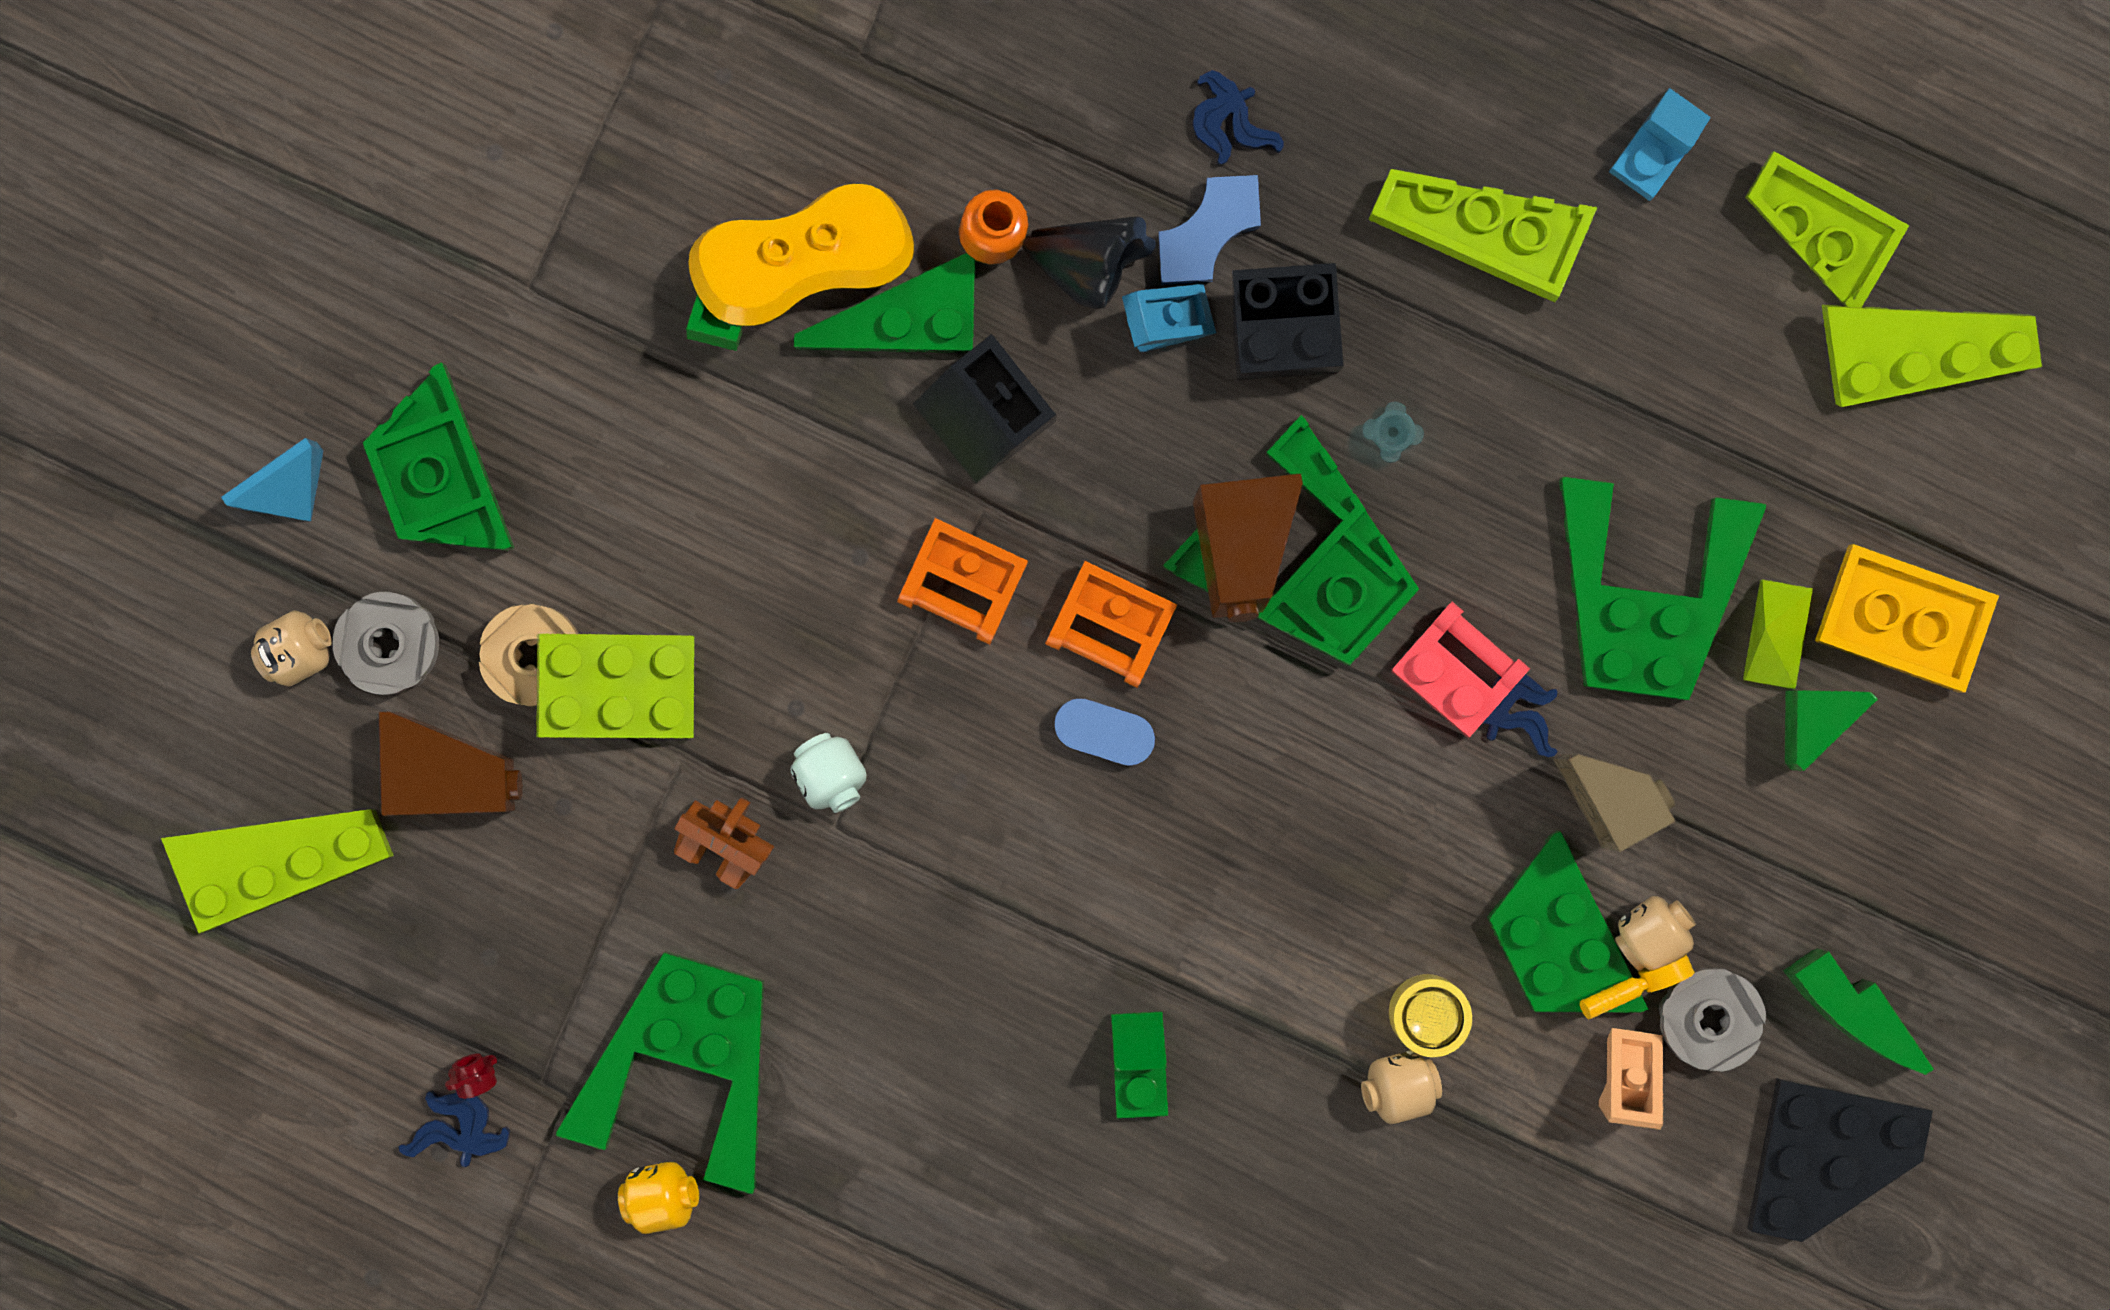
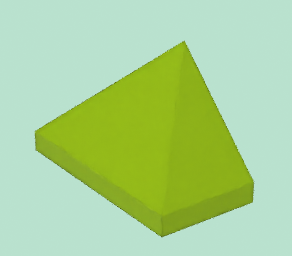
[1743,580,1813,689]

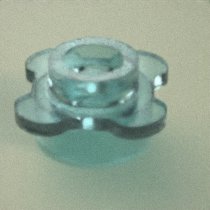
[1362,402,1424,463]

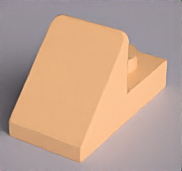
[1599,1028,1663,1130]

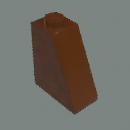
[1193,473,1303,622]
[379,712,523,816]

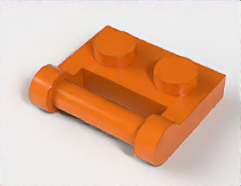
[897,518,1028,645]
[1045,561,1177,688]

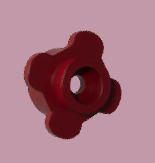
[445,1054,497,1099]

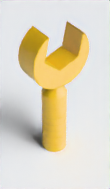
[1580,954,1695,1020]

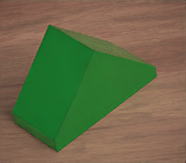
[1785,690,1878,771]

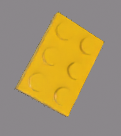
[1815,544,1999,693]

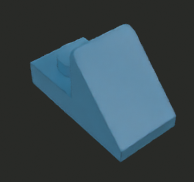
[1609,88,1711,201]
[1122,284,1216,352]

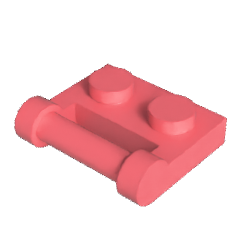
[1391,601,1530,739]

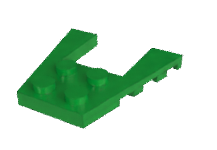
[1163,415,1419,667]
[1559,477,1766,700]
[556,951,764,1194]

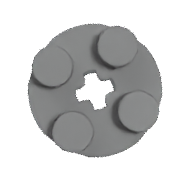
[332,592,439,695]
[1659,968,1766,1072]

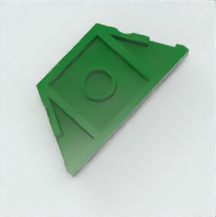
[363,362,515,551]
[1487,831,1648,1013]

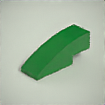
[1783,948,1934,1075]

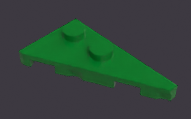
[794,253,975,353]

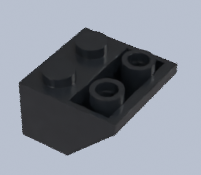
[1232,263,1344,380]
[913,334,1056,484]

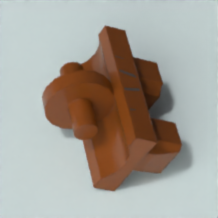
[674,797,775,889]

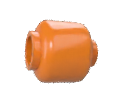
[958,190,1029,265]

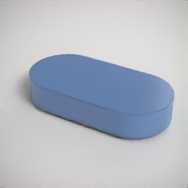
[1055,699,1155,765]

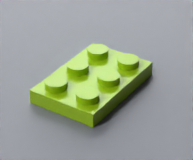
[536,634,694,738]

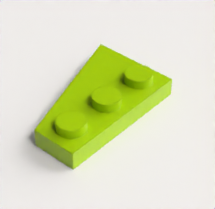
[1746,151,1909,307]

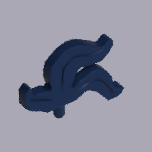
[1193,70,1283,166]
[1483,674,1558,757]
[398,1090,510,1167]

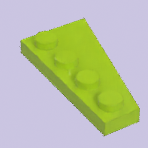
[1368,169,1597,303]
[1822,305,2042,407]
[161,809,394,934]

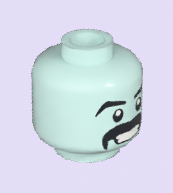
[790,733,867,813]

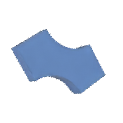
[1158,175,1261,285]

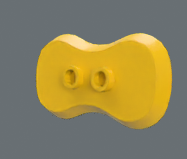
[688,184,914,326]

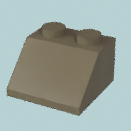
[1553,754,1676,852]

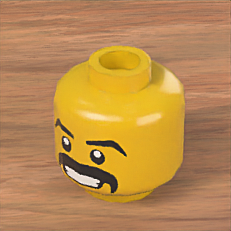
[618,1162,699,1234]

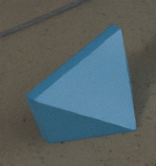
[221,438,323,521]

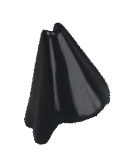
[1022,216,1155,309]

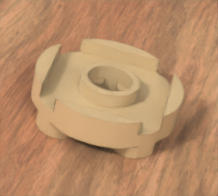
[479,604,578,707]

